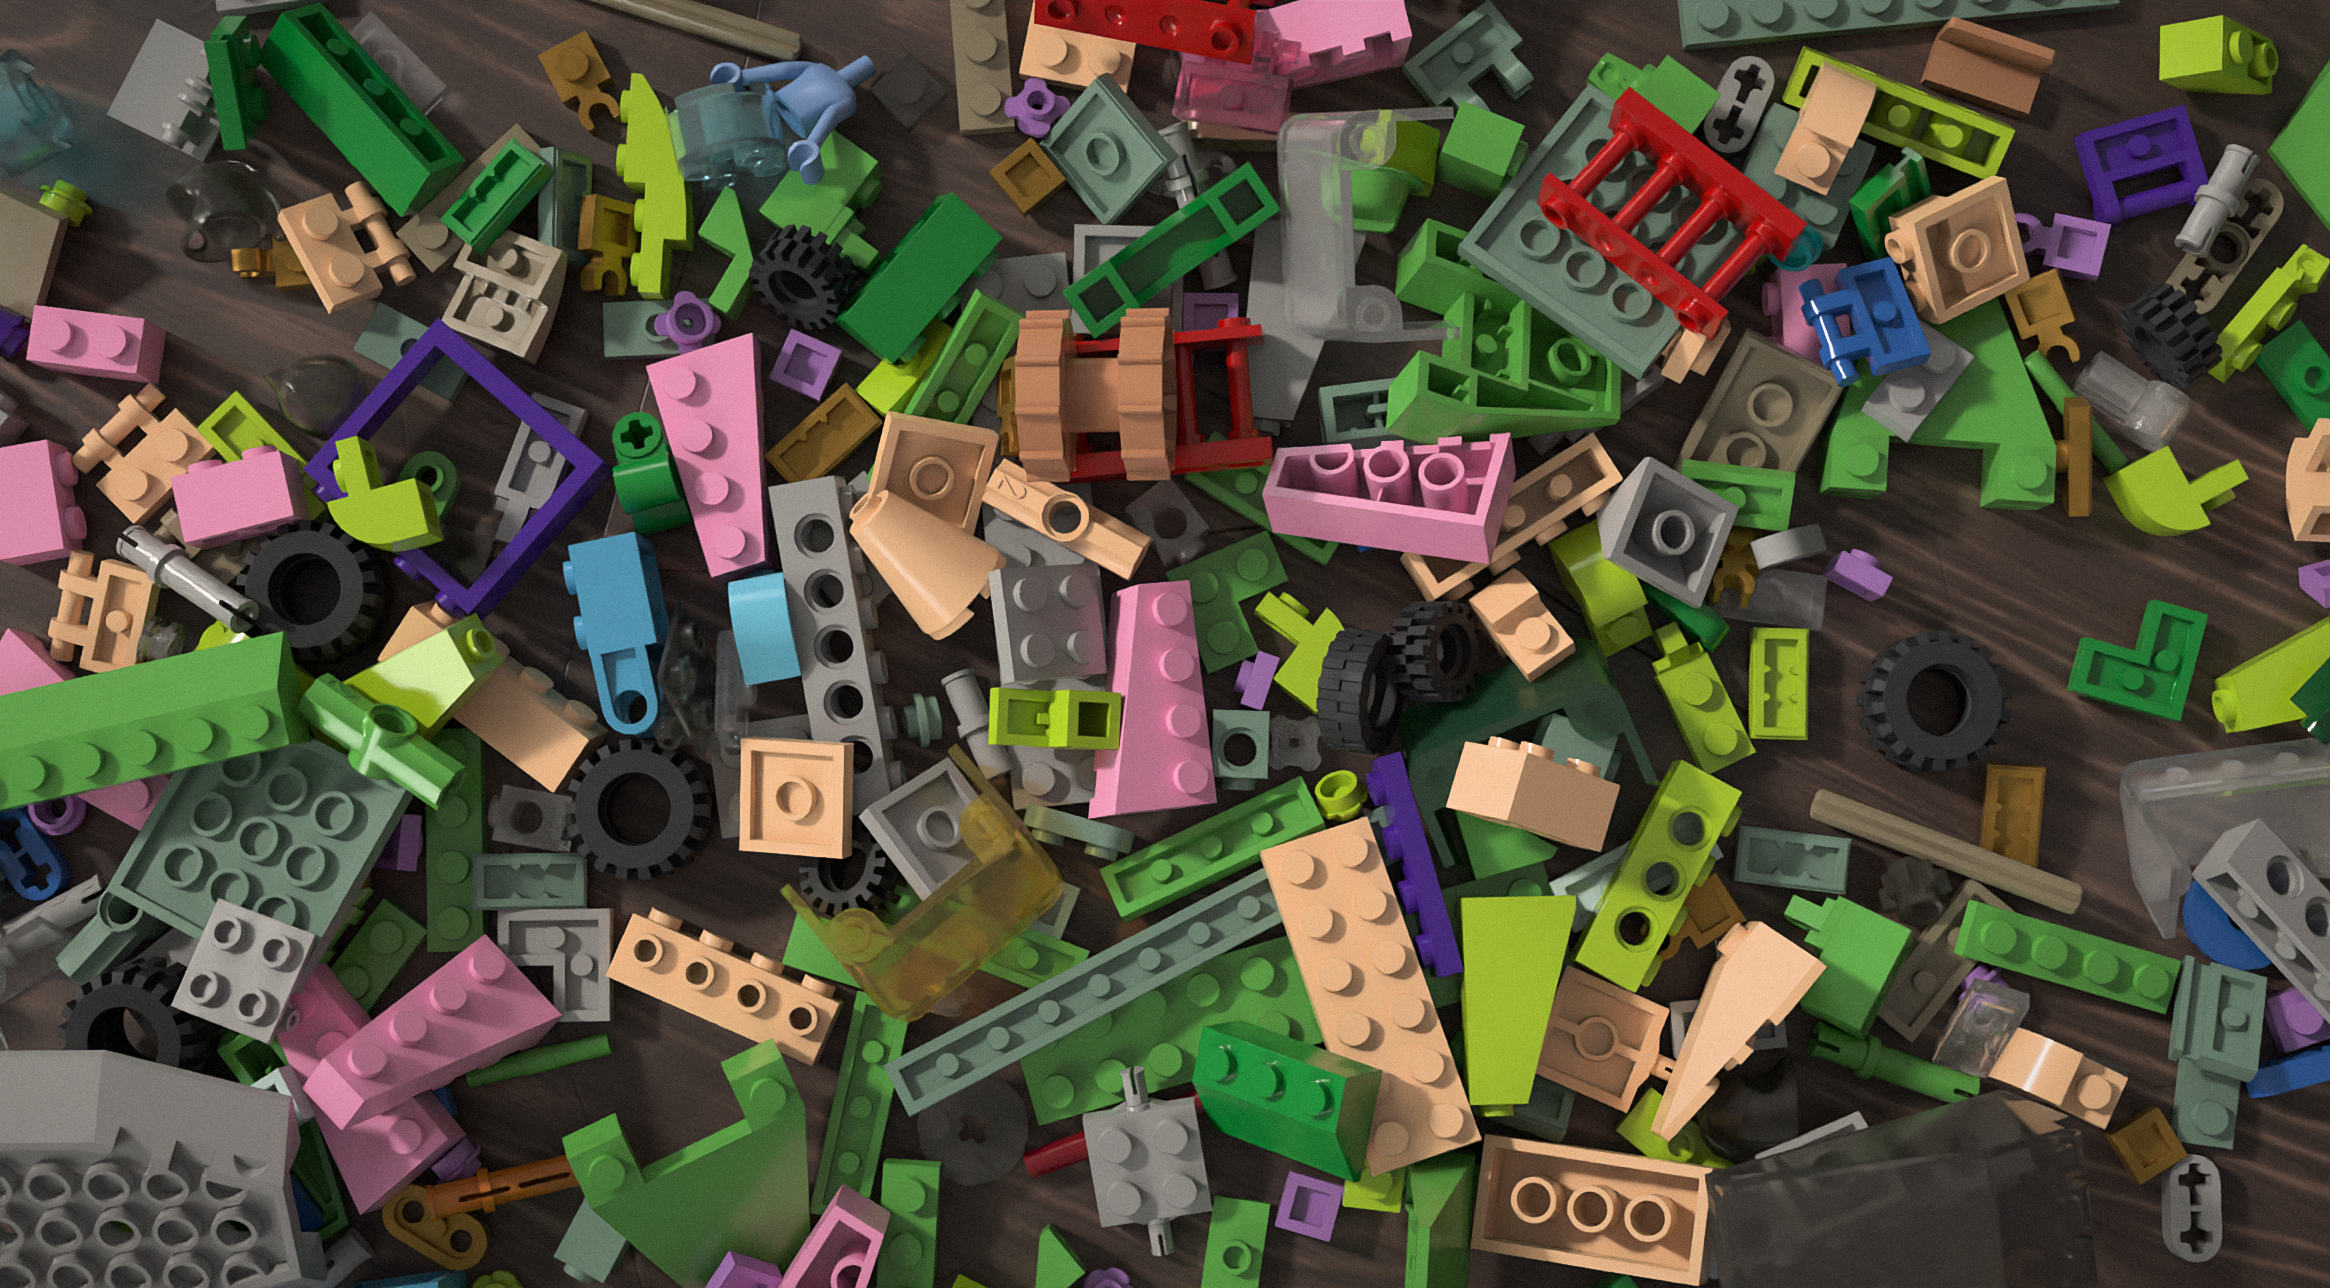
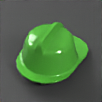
[1298,148,1425,234]

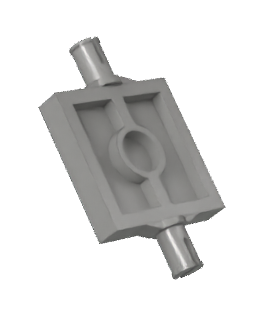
[1082,1066,1213,1256]

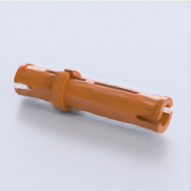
[425,1155,580,1222]

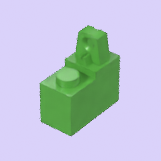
[1585,52,1722,135]
[1434,100,1531,202]
[759,129,883,275]
[1784,895,1915,1041]

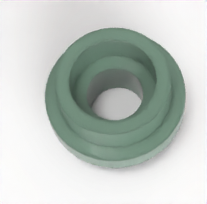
[901,692,942,748]

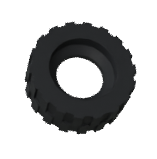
[1316,627,1404,755]

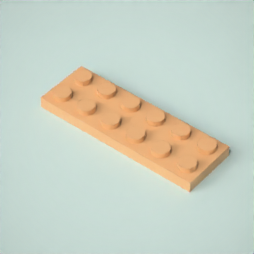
[1260,817,1482,1178]

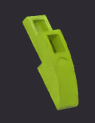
[616,73,695,301]

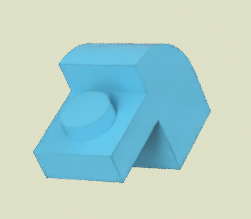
[728,569,802,686]

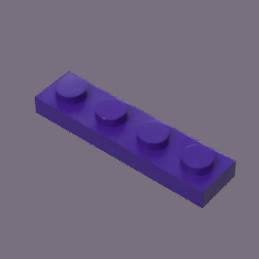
[1366,751,1464,978]

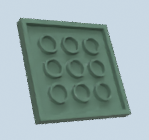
[1457,83,1746,381]
[106,737,414,995]

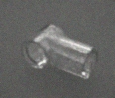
[2072,351,2193,452]

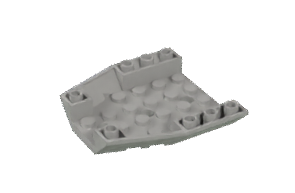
[0,1050,328,1288]

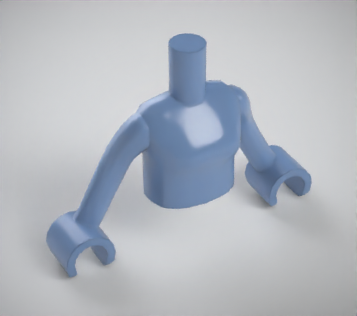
[710,55,877,185]

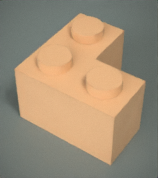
[1446,736,1620,852]

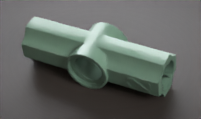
[55,890,169,985]

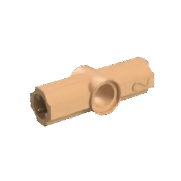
[981,458,1152,581]

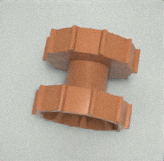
[1015,308,1178,482]

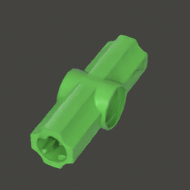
[297,673,468,811]

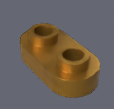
[382,1183,491,1271]

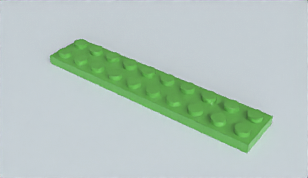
[1020,861,1575,1126]

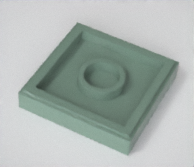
[1038,72,1178,225]

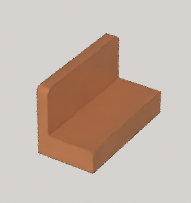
[1920,17,2057,119]

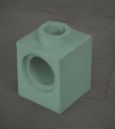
[1211,709,1270,790]
[554,1197,631,1285]

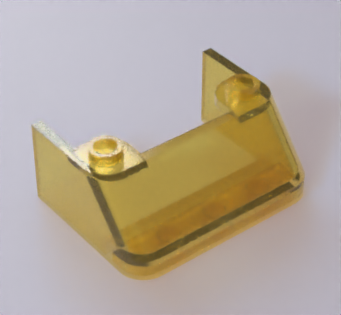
[780,744,1063,1022]

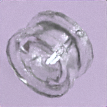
[136,615,186,663]

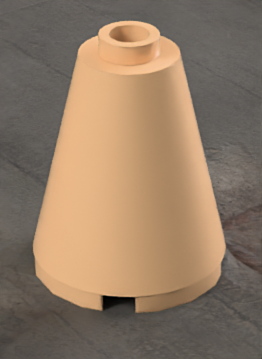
[849,490,1006,640]

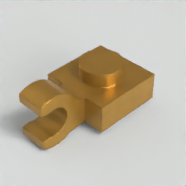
[231,232,315,291]

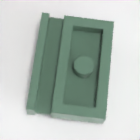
[2168,955,2267,1083]

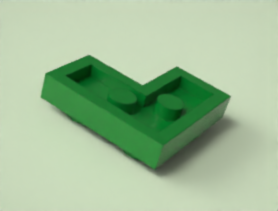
[2066,599,2208,722]

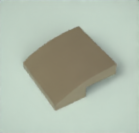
[442,229,568,365]

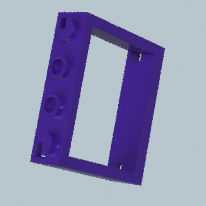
[304,318,613,621]

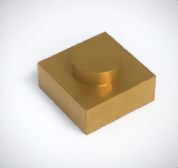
[989,137,1067,218]
[2104,1105,2188,1185]

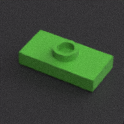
[1201,1194,1270,1288]

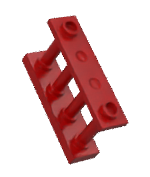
[1034,0,1278,65]
[1537,87,1807,341]
[1051,317,1275,486]

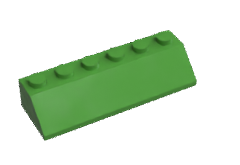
[0,631,312,812]

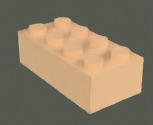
[1470,1134,1721,1286]

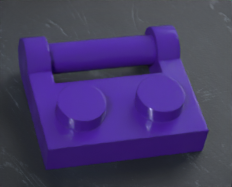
[2073,104,2209,229]

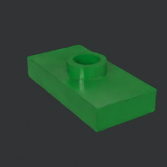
[440,137,555,256]
[2255,319,2330,434]

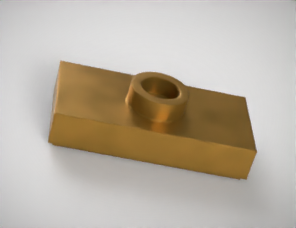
[764,382,884,483]
[2054,396,2093,517]
[1979,761,2046,868]

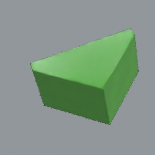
[1449,808,1558,880]

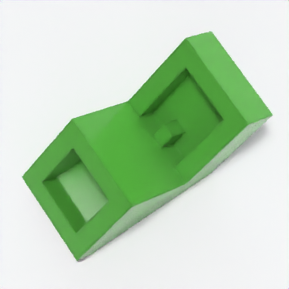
[698,186,757,323]
[1035,1223,1086,1288]

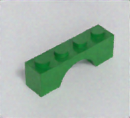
[1062,162,1281,339]

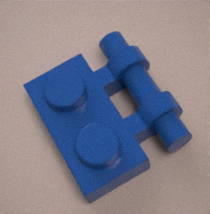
[1799,257,1932,387]

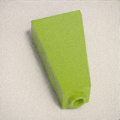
[307,613,504,756]
[2212,616,2330,733]
[1457,895,1576,1117]

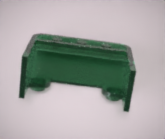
[1397,637,1661,870]

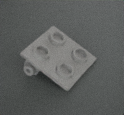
[107,19,221,163]
[171,898,318,1045]

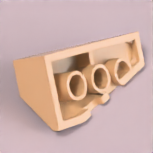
[1650,921,1827,1142]

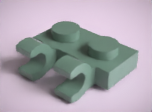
[1402,0,1534,114]

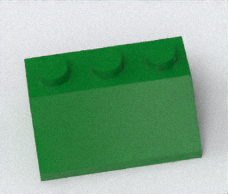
[834,192,1003,364]
[1192,1020,1383,1183]

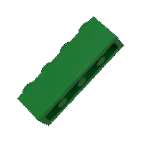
[260,2,466,217]

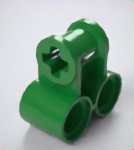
[612,412,694,536]

